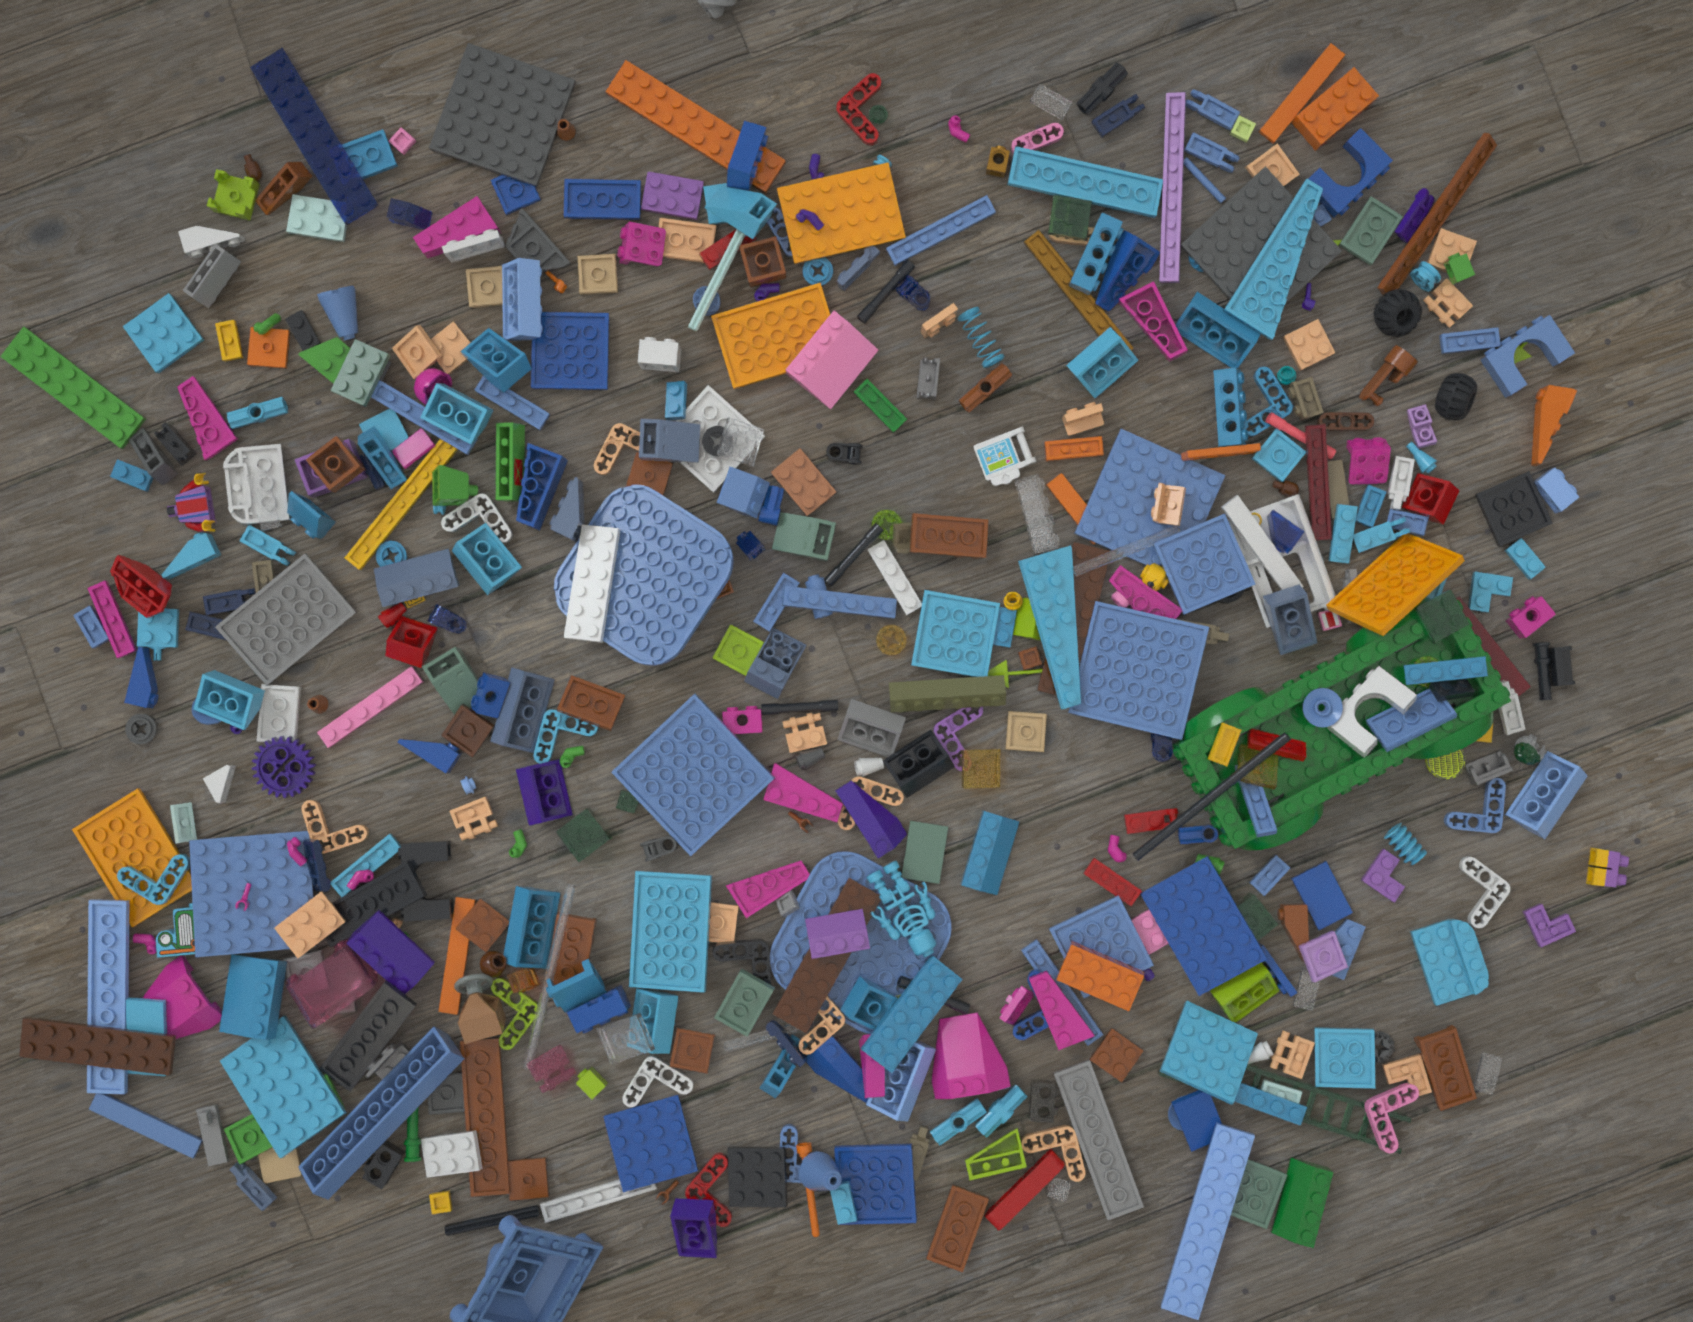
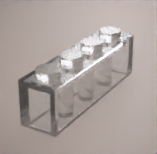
[1015,474,1060,555]

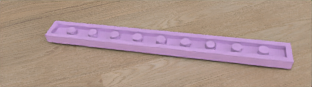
[1159,92,1186,283]

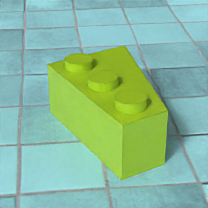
[965,1127,1027,1180]

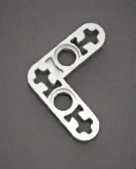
[441,494,513,543]
[1459,856,1510,928]
[622,1055,694,1107]

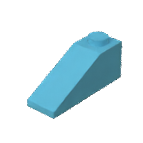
[162,532,221,580]

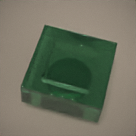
[616,790,638,814]

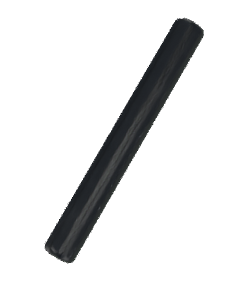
[444,1205,540,1236]

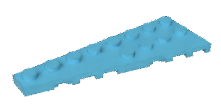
[1223,179,1323,340]
[1018,546,1081,709]

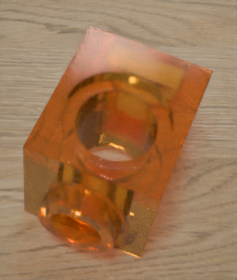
[507,968,540,994]

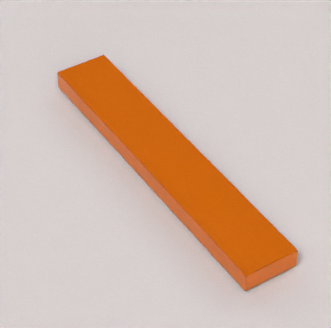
[1259,43,1346,144]
[438,897,476,1015]

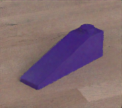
[835,780,907,859]

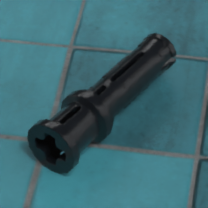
[1532,642,1552,700]

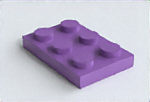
[641,172,704,220]

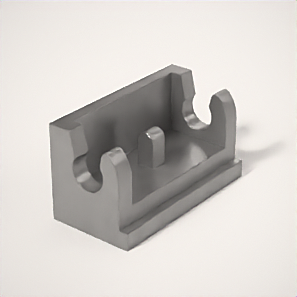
[917,357,940,400]
[1464,751,1513,785]

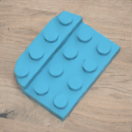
[1410,919,1489,1006]

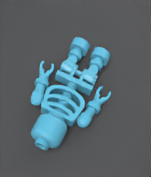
[866,860,937,957]

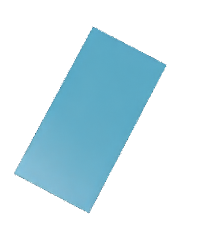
[126,997,167,1076]

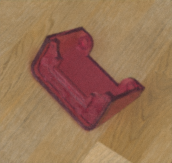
[286,939,378,1029]

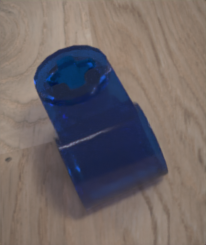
[895,275,930,311]
[427,604,467,634]
[1150,733,1172,762]

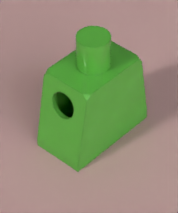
[432,465,478,506]

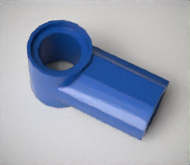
[758,485,784,526]
[1178,825,1218,844]

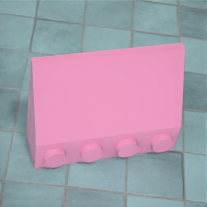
[785,311,879,410]

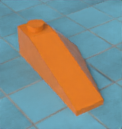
[1531,385,1577,467]

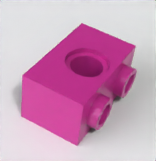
[1506,596,1556,639]
[722,706,763,734]

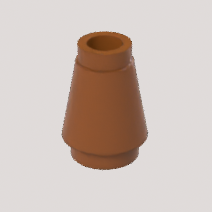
[557,119,576,141]
[307,695,328,714]

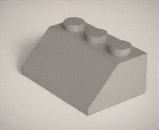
[837,699,906,757]

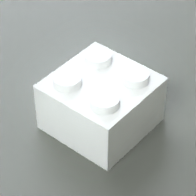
[638,337,682,373]

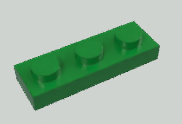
[854,379,907,433]

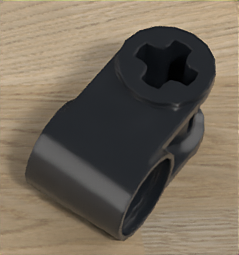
[826,443,863,465]

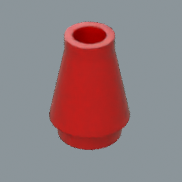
[378,602,407,628]

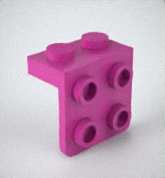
[617,221,666,267]
[1346,437,1391,484]

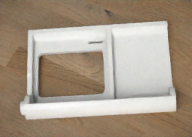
[1228,494,1336,628]

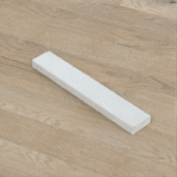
[1221,495,1304,590]
[540,1179,657,1223]

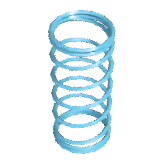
[958,307,1005,368]

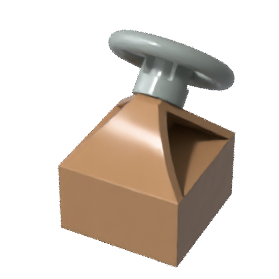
[454,974,506,1044]

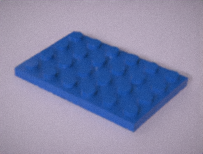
[1140,856,1268,996]

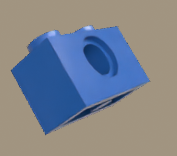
[471,672,510,719]

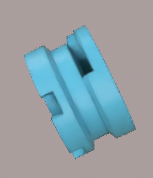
[1410,261,1441,292]

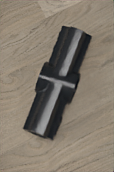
[1076,62,1128,116]

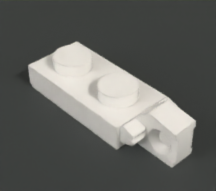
[1388,456,1415,510]
[1498,680,1525,735]

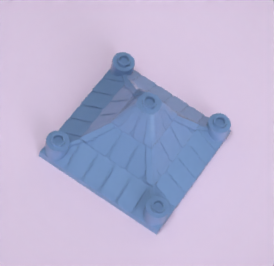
[450,1215,603,1322]

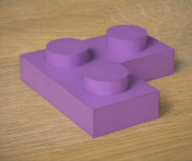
[1361,849,1405,903]
[1522,904,1576,947]

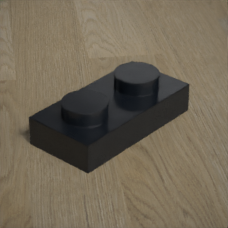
[285,310,321,351]
[1429,678,1475,702]

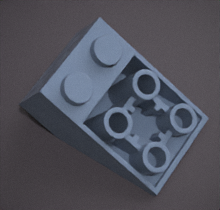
[639,419,700,463]
[550,477,585,542]
[744,628,806,699]

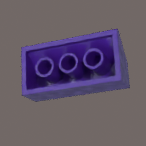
[346,910,435,994]

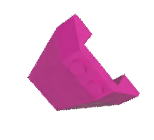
[142,955,222,1039]
[932,1012,1011,1099]

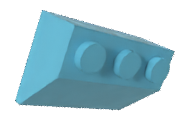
[1066,327,1139,398]
[420,383,494,444]
[452,523,522,595]
[193,670,265,730]
[628,988,678,1054]

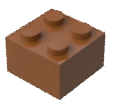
[739,236,787,288]
[306,436,366,493]

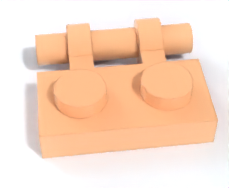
[1423,278,1473,328]
[782,713,827,753]
[450,796,498,841]
[1270,1030,1315,1079]

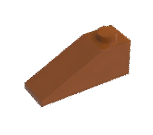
[255,162,313,215]
[1277,903,1309,962]

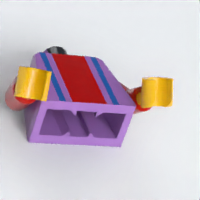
[167,473,216,532]

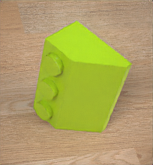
[1210,962,1280,1023]

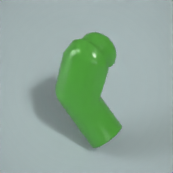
[560,746,585,768]

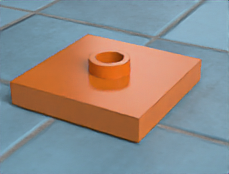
[247,327,290,369]

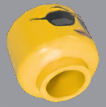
[1140,563,1169,591]

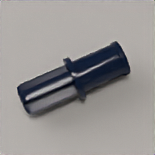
[359,453,385,490]

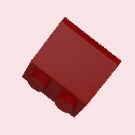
[1402,473,1460,525]
[385,616,438,668]

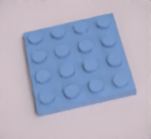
[1153,514,1256,615]
[1049,895,1154,998]

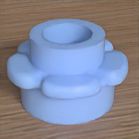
[460,776,477,794]

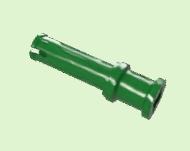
[404,1106,421,1162]

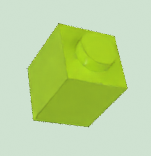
[576,1067,608,1100]

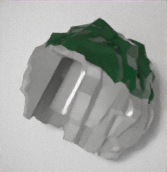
[1514,734,1546,765]

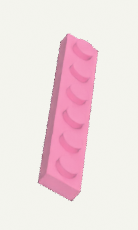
[317,666,424,748]

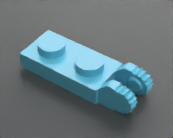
[1353,517,1410,553]
[239,525,296,566]

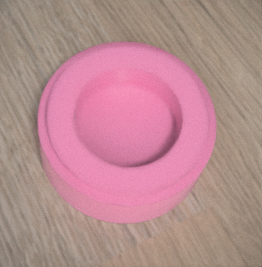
[1111,591,1130,608]

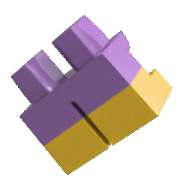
[1586,847,1629,887]

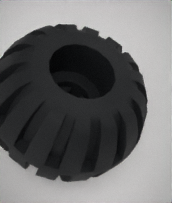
[1374,289,1422,337]
[1435,373,1477,421]

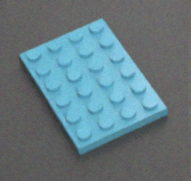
[629,871,712,993]
[220,1016,347,1159]

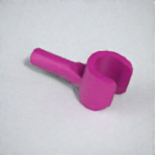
[235,883,252,911]

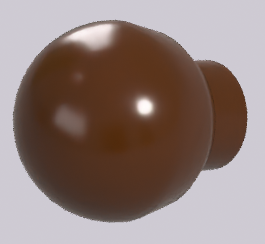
[480,951,507,978]

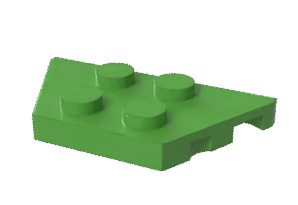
[298,337,351,384]

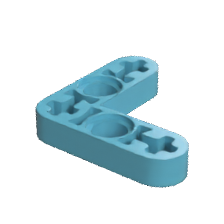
[533,710,599,764]
[117,854,191,905]

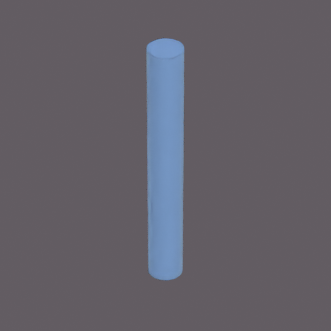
[1184,158,1226,204]

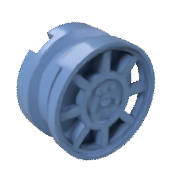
[693,286,721,316]

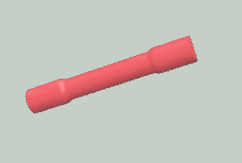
[1265,412,1336,460]

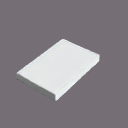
[257,684,301,742]

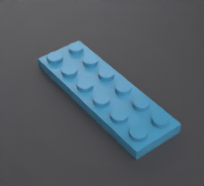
[861,955,963,1073]

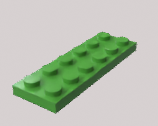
[224,1074,345,1164]

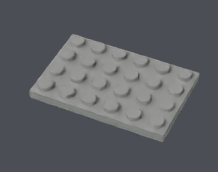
[215,553,357,686]

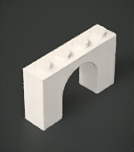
[1327,666,1417,758]

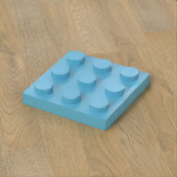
[123,293,204,374]
[1314,1027,1376,1089]

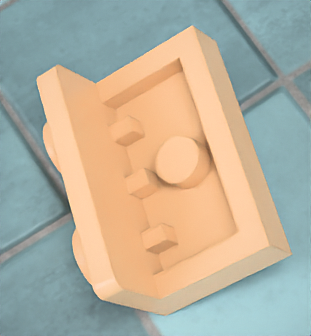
[1062,402,1104,436]
[1151,483,1186,526]

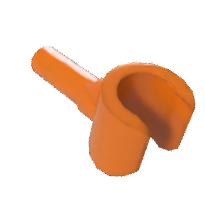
[545,271,567,294]

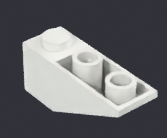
[178,226,245,258]

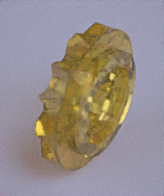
[876,625,907,655]

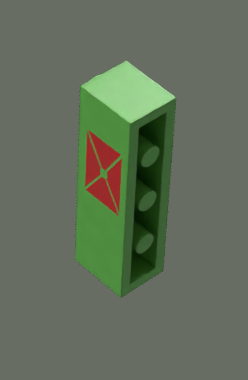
[496,422,525,502]

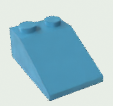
[461,328,532,393]
[287,491,336,539]

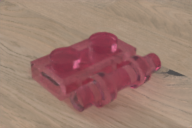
[526,1045,576,1094]

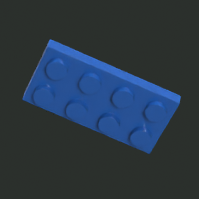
[564,179,641,220]

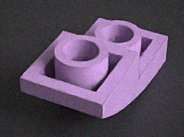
[1407,404,1437,449]

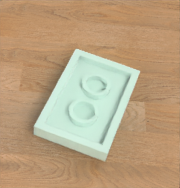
[286,194,351,242]

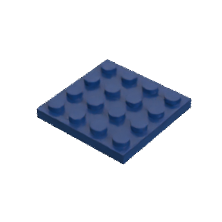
[531,312,610,390]
[603,1094,698,1192]
[834,1143,917,1225]

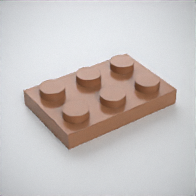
[771,448,837,517]

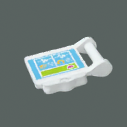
[974,427,1037,487]

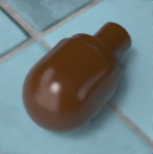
[244,154,262,181]
[1272,480,1299,497]

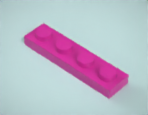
[87,581,137,659]

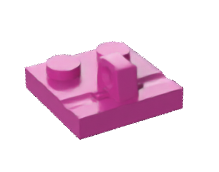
[999,986,1035,1025]

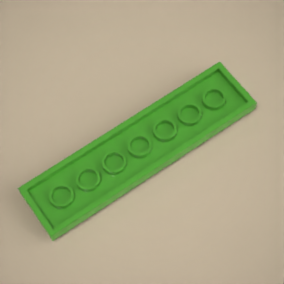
[0,326,146,449]

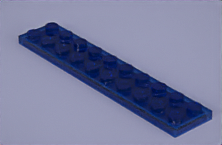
[250,48,379,225]

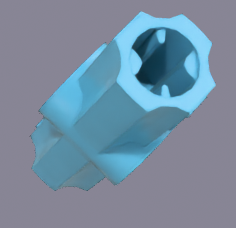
[227,397,288,429]
[975,1084,1028,1138]
[930,1098,987,1146]

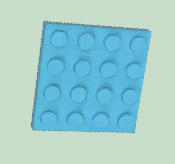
[911,590,1000,677]
[1160,1001,1258,1105]

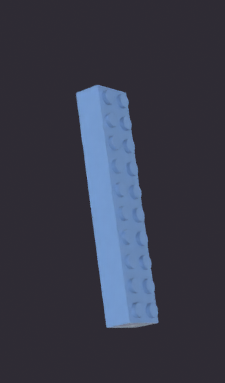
[298,1027,465,1200]

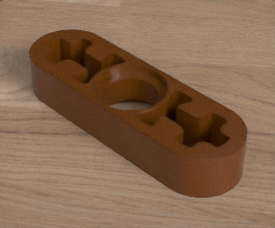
[1317,412,1374,431]

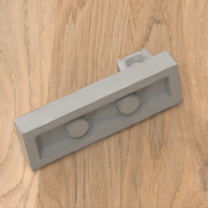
[196,1104,230,1167]

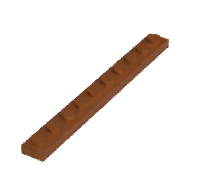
[1377,133,1497,295]

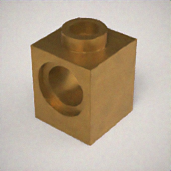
[986,146,1010,178]

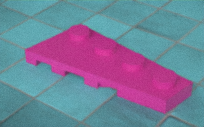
[177,376,238,461]
[1109,565,1182,619]
[726,860,810,918]
[1029,971,1095,1050]

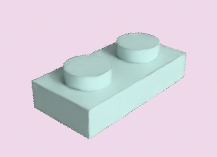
[170,802,197,843]
[1261,1079,1302,1103]

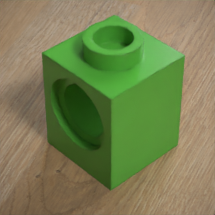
[1444,253,1475,285]

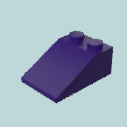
[670,1198,717,1258]

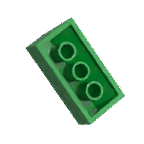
[1271,1157,1333,1248]

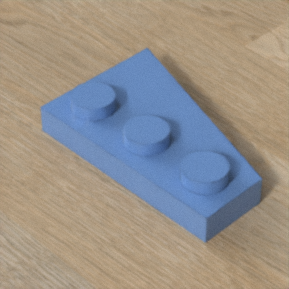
[1332,919,1366,980]

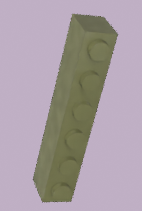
[889,675,1006,713]

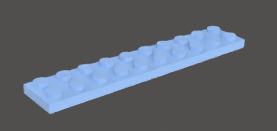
[87,899,130,1094]
[1160,1122,1255,1320]

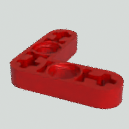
[836,73,881,146]
[685,1153,732,1227]

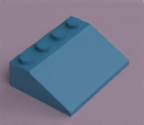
[219,954,287,1040]

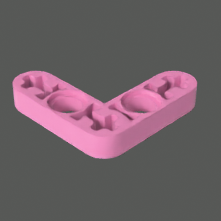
[1011,123,1064,191]
[1364,1083,1419,1154]

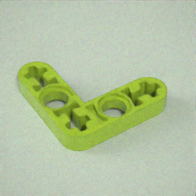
[491,977,540,1050]

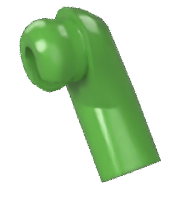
[254,313,281,335]
[509,829,527,858]

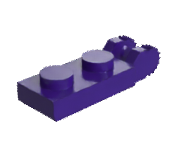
[1395,188,1435,243]

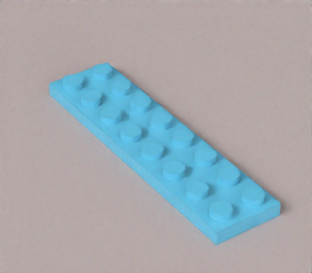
[1007,146,1163,218]

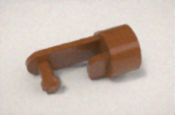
[1359,345,1418,406]

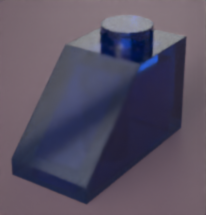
[386,198,433,230]
[1267,510,1305,554]
[736,531,766,562]

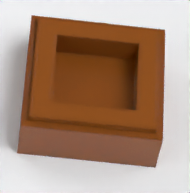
[1018,646,1042,670]

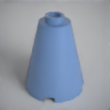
[317,286,358,340]
[798,1151,842,1191]

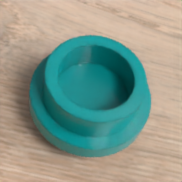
[1277,366,1296,385]

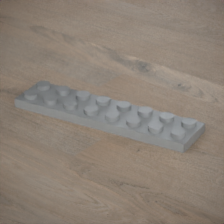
[1053,1060,1144,1220]

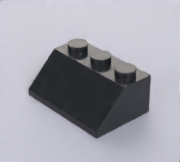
[883,730,955,798]

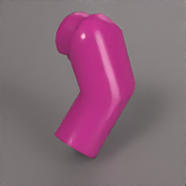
[948,116,970,143]
[1108,835,1127,863]
[287,837,307,866]
[346,870,374,891]
[133,933,157,955]

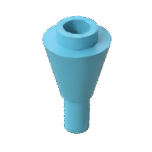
[1406,442,1437,474]

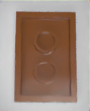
[557,675,625,731]

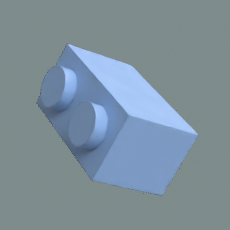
[1534,467,1579,513]

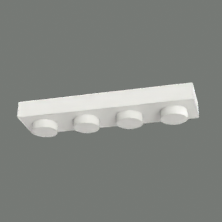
[868,540,922,616]

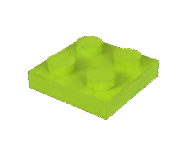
[713,624,764,676]

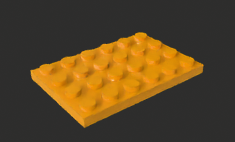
[777,162,906,264]
[711,283,830,389]
[1326,533,1465,636]
[72,788,192,927]

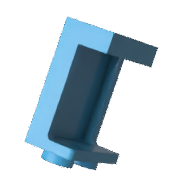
[546,959,607,1012]

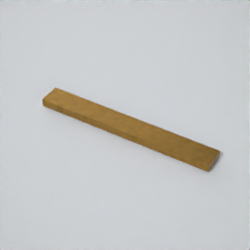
[1024,230,1133,350]

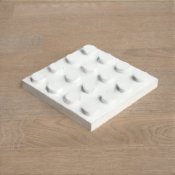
[676,385,765,493]

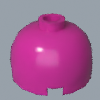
[414,368,452,405]

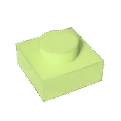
[1229,116,1256,143]

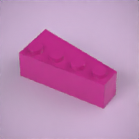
[413,196,502,258]
[1119,281,1188,362]
[763,763,843,822]

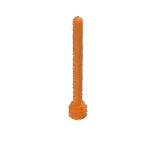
[796,1142,820,1237]

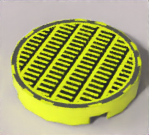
[1425,749,1465,779]

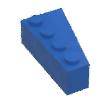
[516,443,568,531]

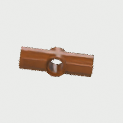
[958,363,1013,413]

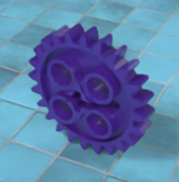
[251,735,316,798]

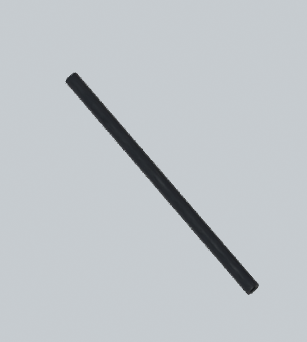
[1132,732,1291,861]

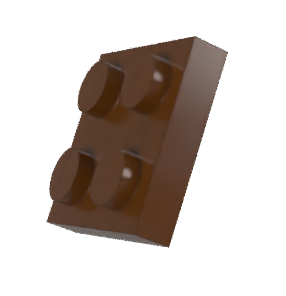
[441,704,495,758]

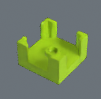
[207,169,260,221]

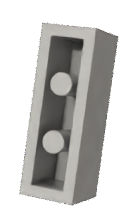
[183,244,241,308]

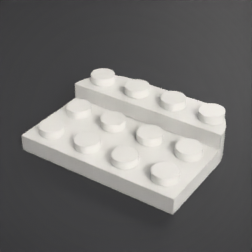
[223,444,290,525]

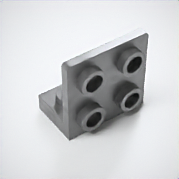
[365,1041,411,1080]

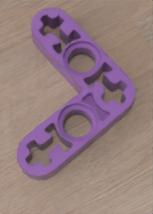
[933,707,983,771]

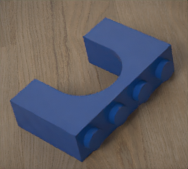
[1308,128,1393,218]

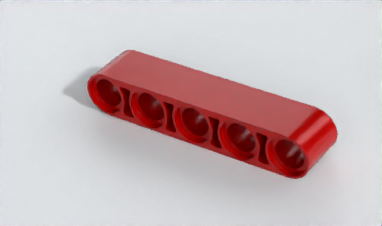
[984,1149,1065,1231]

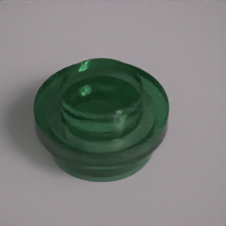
[869,105,888,124]

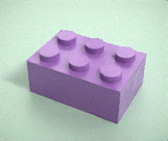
[295,439,368,498]

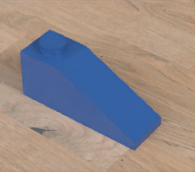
[124,647,159,708]
[398,739,462,773]

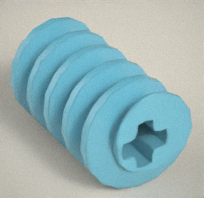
[1384,823,1427,865]

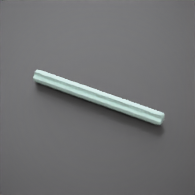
[688,229,745,331]

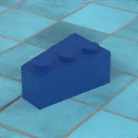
[727,121,769,191]
[567,985,631,1034]

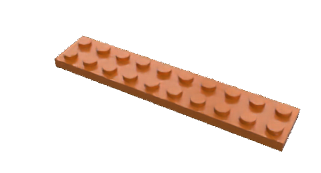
[605,60,786,194]

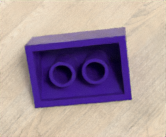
[516,759,573,826]

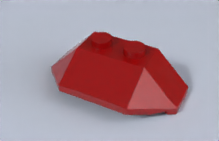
[110,555,172,618]

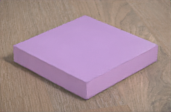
[1299,931,1348,982]

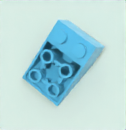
[704,186,777,239]

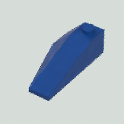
[1095,230,1160,312]
[806,1034,869,1103]

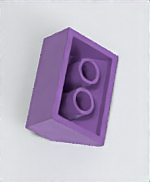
[805,909,870,959]

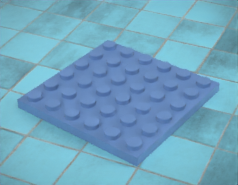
[1074,429,1225,566]
[1068,601,1209,740]
[611,693,775,856]
[189,831,316,957]

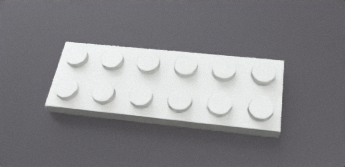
[564,525,621,643]

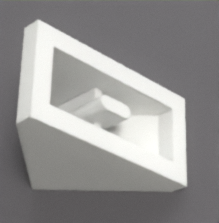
[203,765,236,803]

